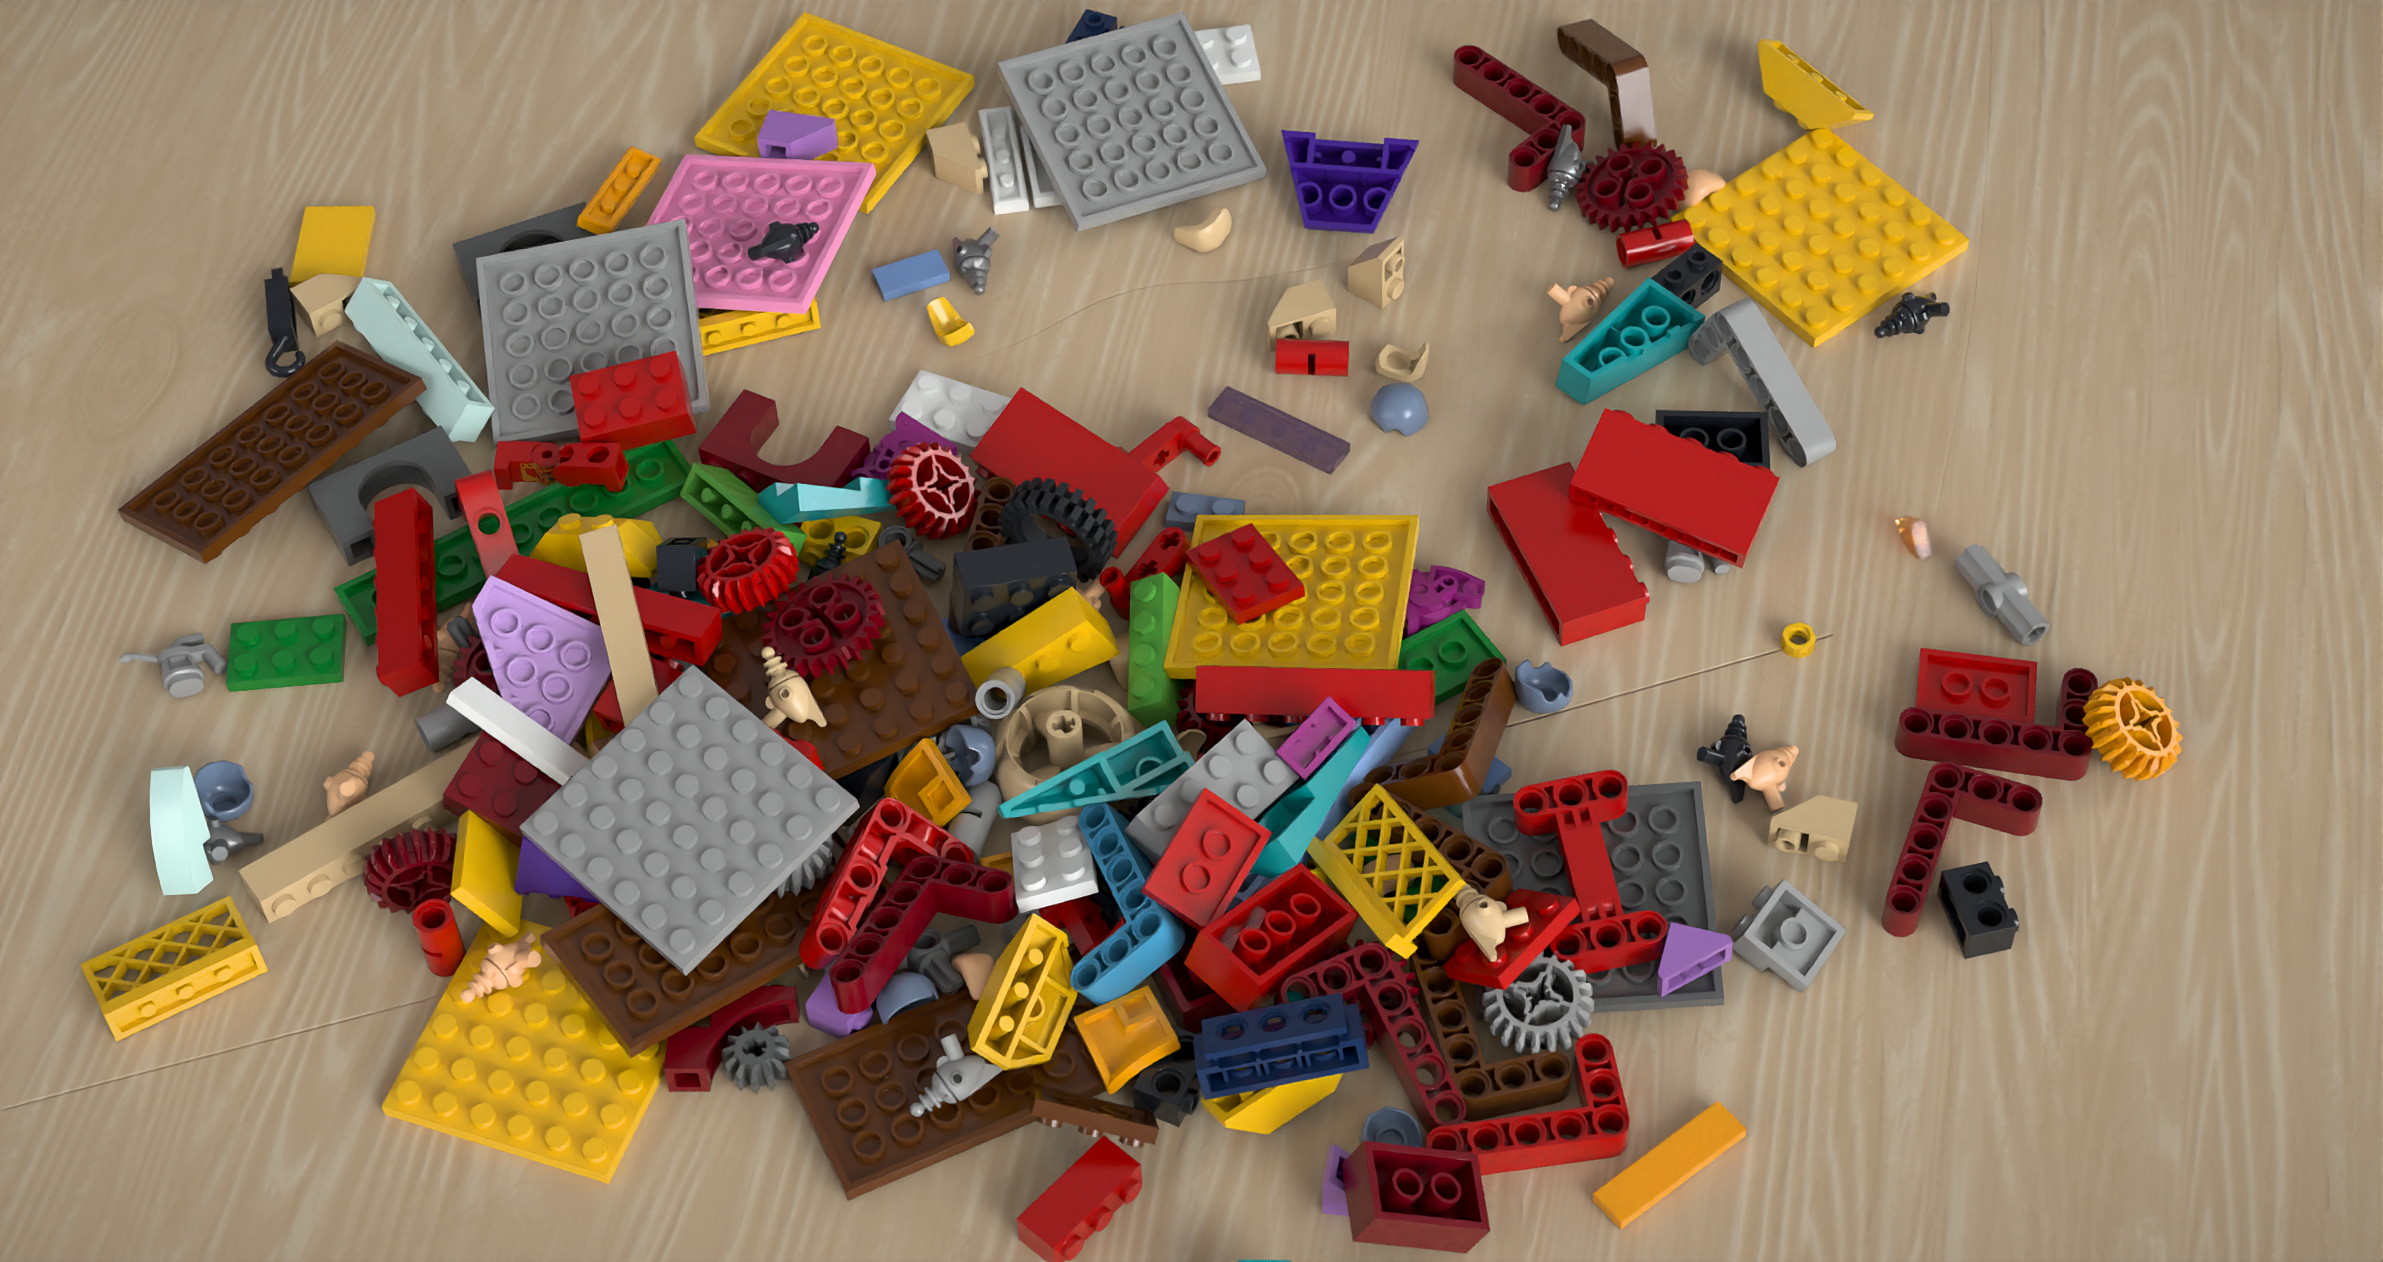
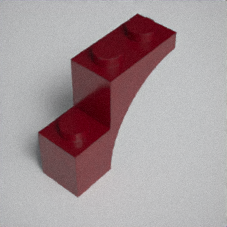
[664,984,800,1092]

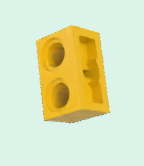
[798,516,883,566]

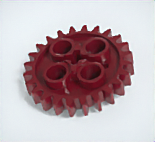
[1575,141,1689,233]
[761,572,886,679]

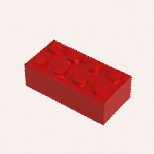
[1184,863,1359,1012]

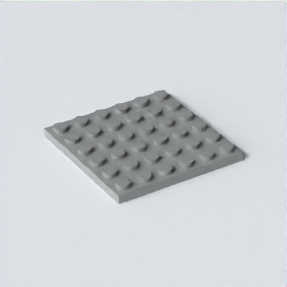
[996,12,1267,232]
[476,219,710,449]
[519,664,860,976]

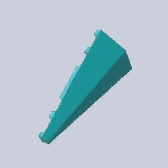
[758,477,897,524]
[996,720,1195,819]
[1249,726,1371,879]

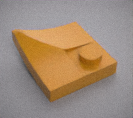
[884,738,972,828]
[1073,985,1181,1096]

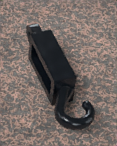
[264,267,306,378]

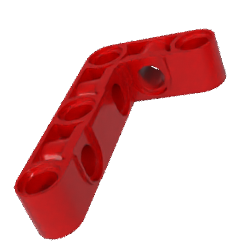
[454,468,519,581]
[799,798,974,969]

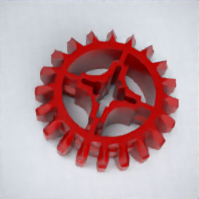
[885,441,982,541]
[697,526,800,615]

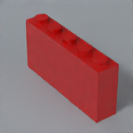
[968,387,1170,559]
[1568,408,1780,568]
[1487,462,1650,647]

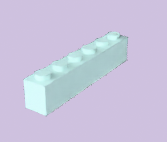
[344,277,495,442]

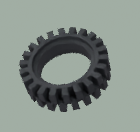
[998,477,1118,583]

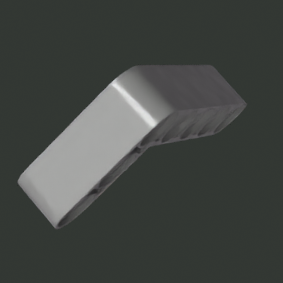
[1688,297,1836,468]

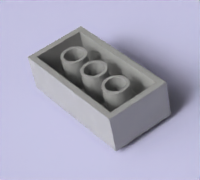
[1124,719,1299,865]

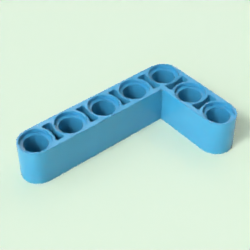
[1070,803,1185,1006]

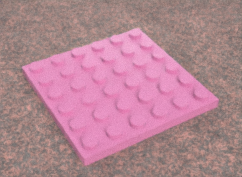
[646,154,876,314]

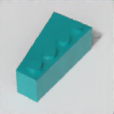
[1555,277,1706,406]

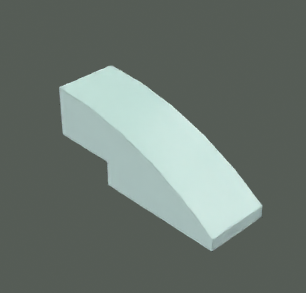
[150,765,213,895]

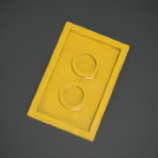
[289,206,376,288]
[450,810,523,939]

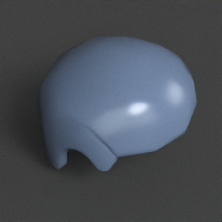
[1371,382,1429,436]
[1514,659,1573,714]
[945,725,996,787]
[193,760,254,822]
[876,972,939,1024]
[1359,1106,1423,1147]

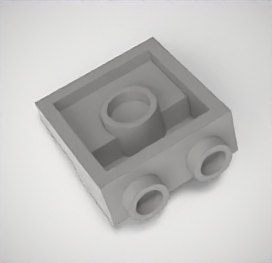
[1731,879,1847,993]

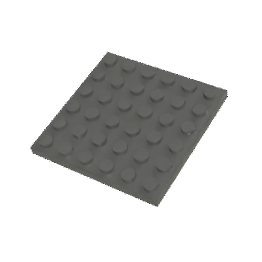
[1462,781,1724,1020]

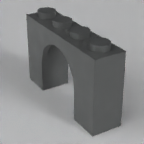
[452,201,596,322]
[307,426,472,567]

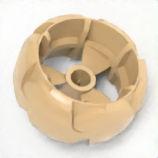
[993,685,1137,826]

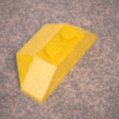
[1757,39,1874,131]
[529,513,663,578]
[967,913,1078,1071]
[1201,1050,1343,1135]

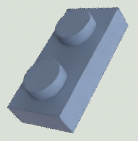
[1165,491,1245,532]

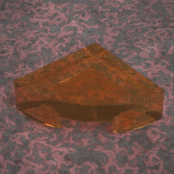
[1895,516,1931,559]

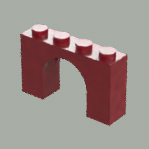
[698,389,871,494]

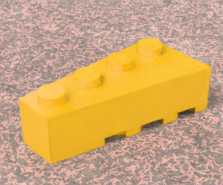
[960,587,1121,698]

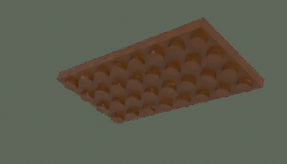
[118,340,427,564]
[540,826,891,1058]
[784,943,1142,1201]

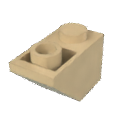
[926,122,988,194]
[1348,237,1405,309]
[290,273,363,337]
[1267,279,1336,352]
[1767,795,1859,864]

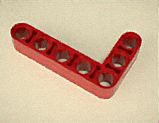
[1425,1033,1630,1176]

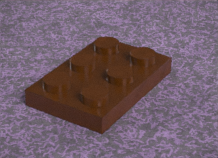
[1029,1083,1159,1148]

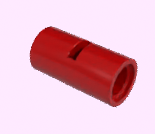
[1616,219,1694,269]
[1275,338,1349,377]
[412,899,467,977]

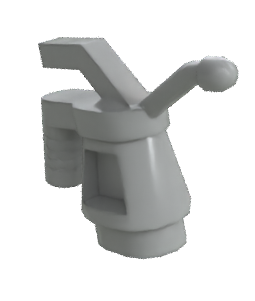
[1635,525,1730,583]
[119,633,228,698]

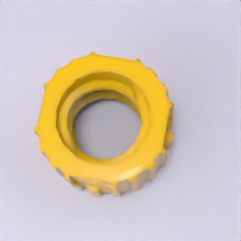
[1781,622,1816,659]

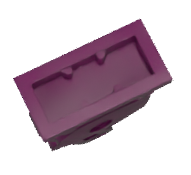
[851,411,958,481]
[1402,565,1485,640]
[1275,696,1358,780]

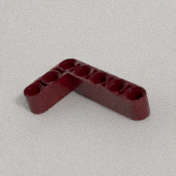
[1453,45,1586,193]
[1894,668,2098,781]
[1882,762,2043,937]
[829,855,1019,1014]
[1274,942,1466,1133]

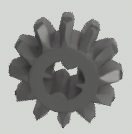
[721,1022,793,1095]

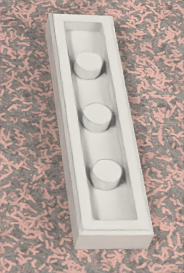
[978,106,1029,215]
[446,677,590,786]

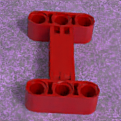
[1513,770,1667,974]

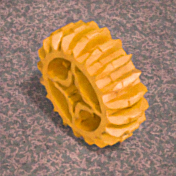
[2082,676,2183,782]

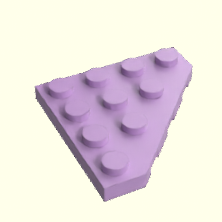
[472,575,612,747]

